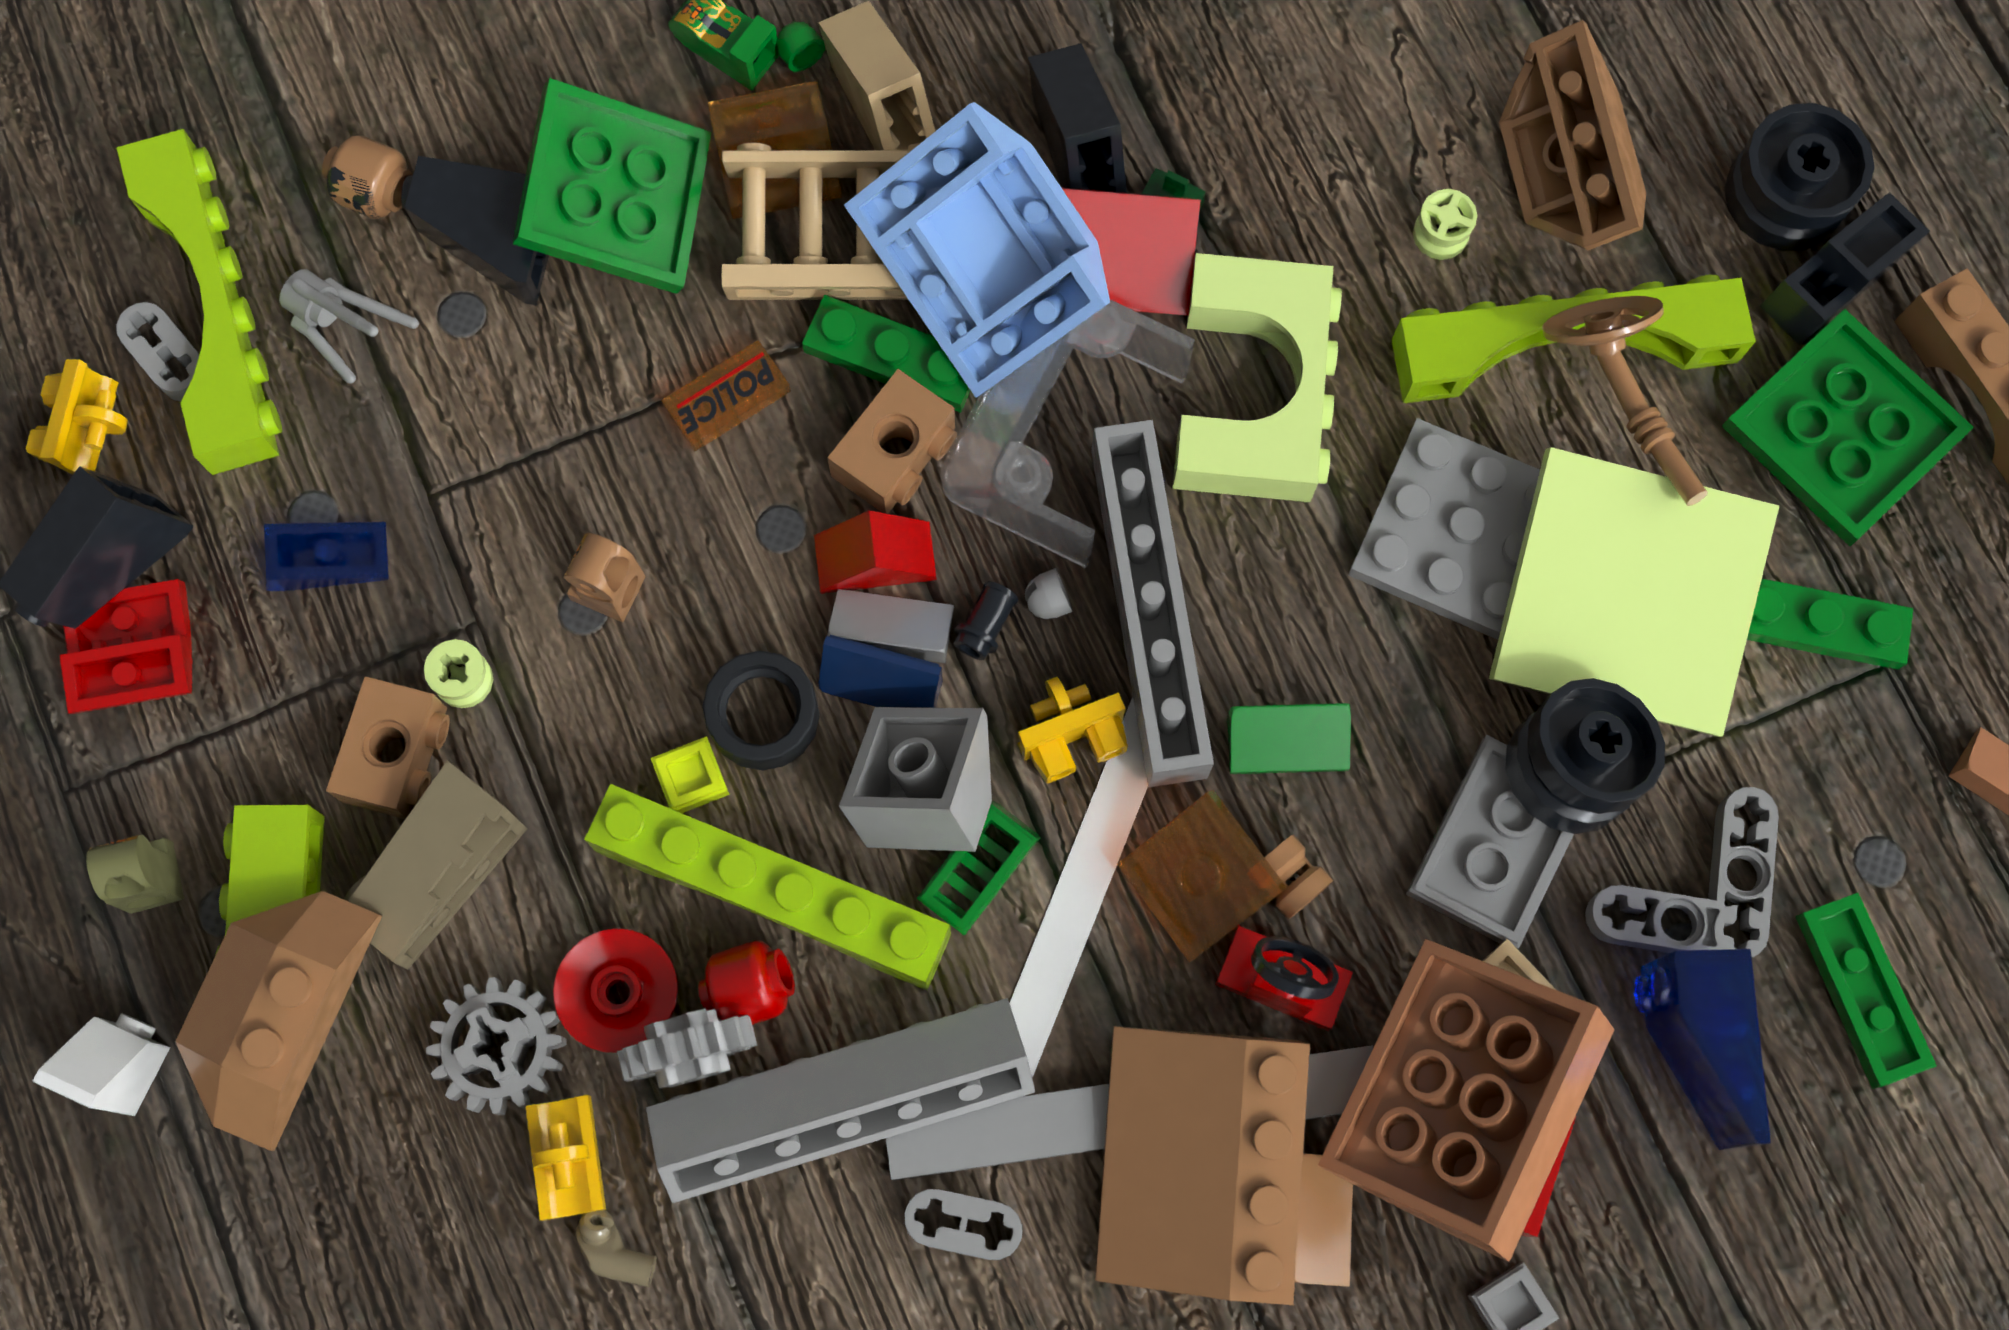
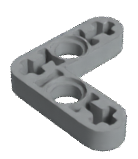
[1585,787,1779,963]

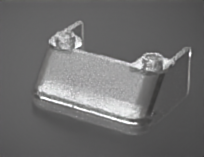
[941,300,1195,568]

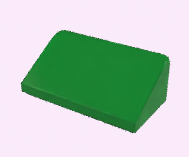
[1227,703,1351,774]

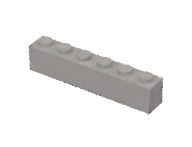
[1091,420,1214,787]
[646,998,1035,1203]

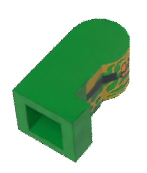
[668,0,779,91]

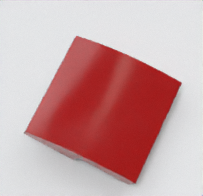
[59,579,192,714]

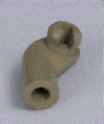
[576,1210,657,1287]

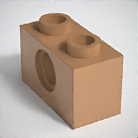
[827,369,957,514]
[326,676,450,819]

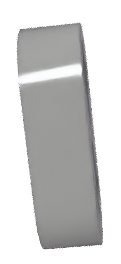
[117,302,199,402]
[905,1189,1022,1260]

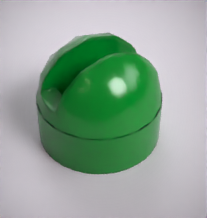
[776,21,826,72]

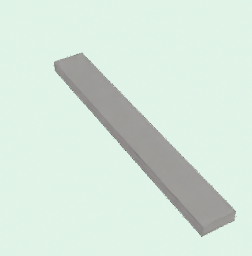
[886,1045,1373,1181]

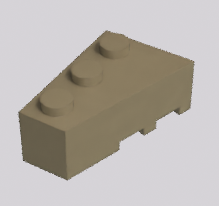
[344,760,527,970]

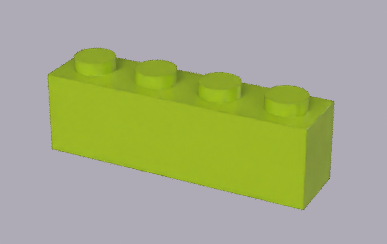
[215,805,325,956]

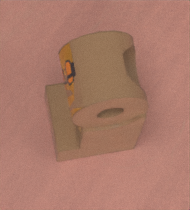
[564,533,646,622]

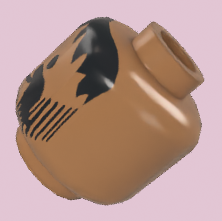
[322,135,412,219]

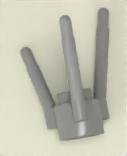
[279,269,419,384]

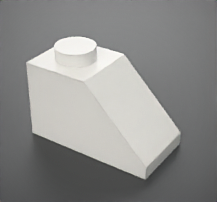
[33,1013,170,1116]

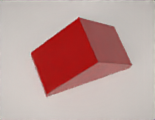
[814,510,937,594]

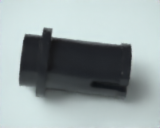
[954,581,1019,660]

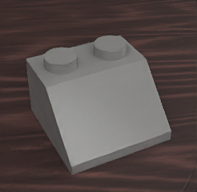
[839,707,992,852]

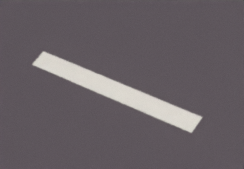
[1009,697,1148,1078]

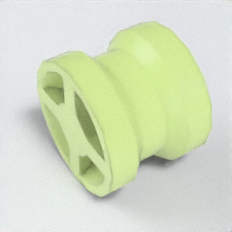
[1413,189,1477,260]
[424,639,493,708]

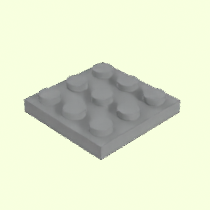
[1348,418,1540,640]

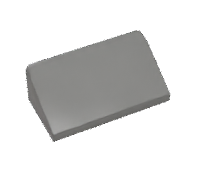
[827,589,954,663]

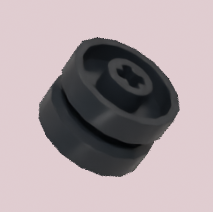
[1724,103,1875,251]
[1505,678,1665,834]

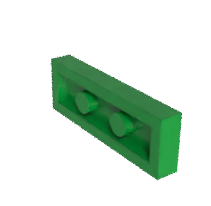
[802,295,971,413]
[1747,579,1914,670]
[1795,892,1937,1089]

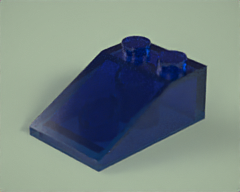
[1634,949,1771,1150]

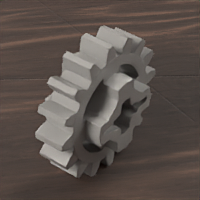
[426,977,567,1115]
[617,1009,757,1089]

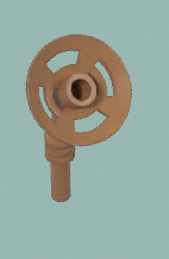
[1542,296,1708,506]

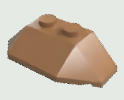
[1499,20,1646,251]
[175,891,382,1151]

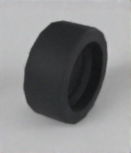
[702,651,820,771]

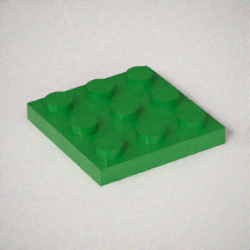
[512,78,712,294]
[1722,309,1974,547]

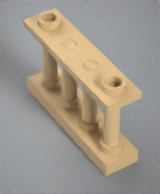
[722,143,920,300]

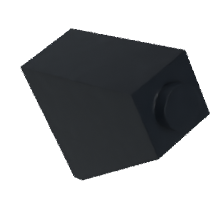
[1028,43,1127,193]
[401,156,549,306]
[0,466,194,629]

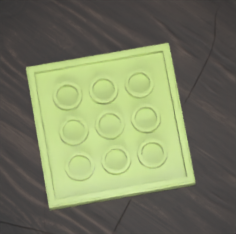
[1489,447,1779,737]

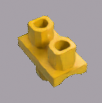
[26,359,128,475]
[1017,677,1128,784]
[525,1095,606,1221]

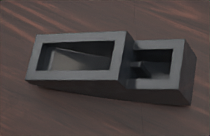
[1760,192,1930,346]

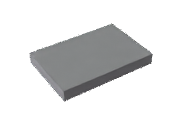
[1406,735,1574,949]

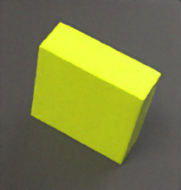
[651,736,730,813]

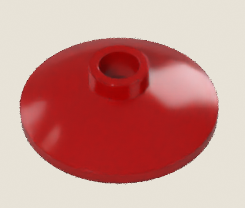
[553,929,678,1053]

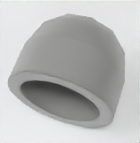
[1025,568,1073,619]

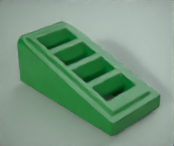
[916,801,1041,936]

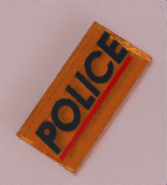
[661,340,791,452]

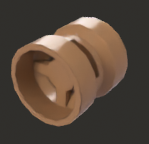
[1248,834,1334,920]

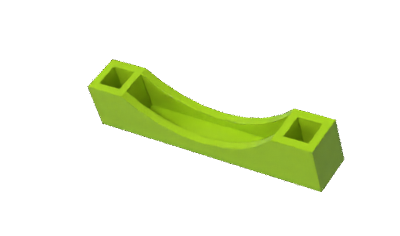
[116,129,282,475]
[1392,275,1756,403]
[584,784,951,991]

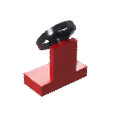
[1215,926,1353,1031]

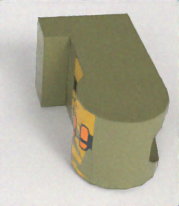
[86,835,184,914]

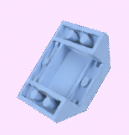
[844,102,1110,398]

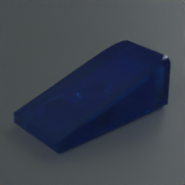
[264,522,389,591]

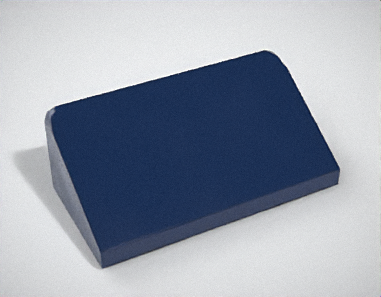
[819,635,943,708]

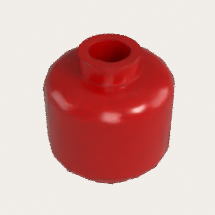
[698,940,795,1025]

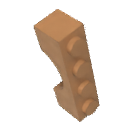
[1894,268,2009,485]

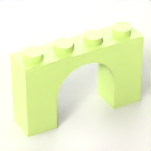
[1172,253,1342,502]

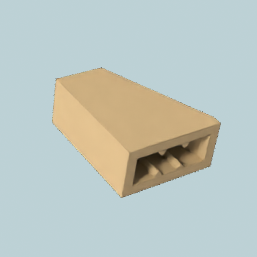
[818,1,935,151]

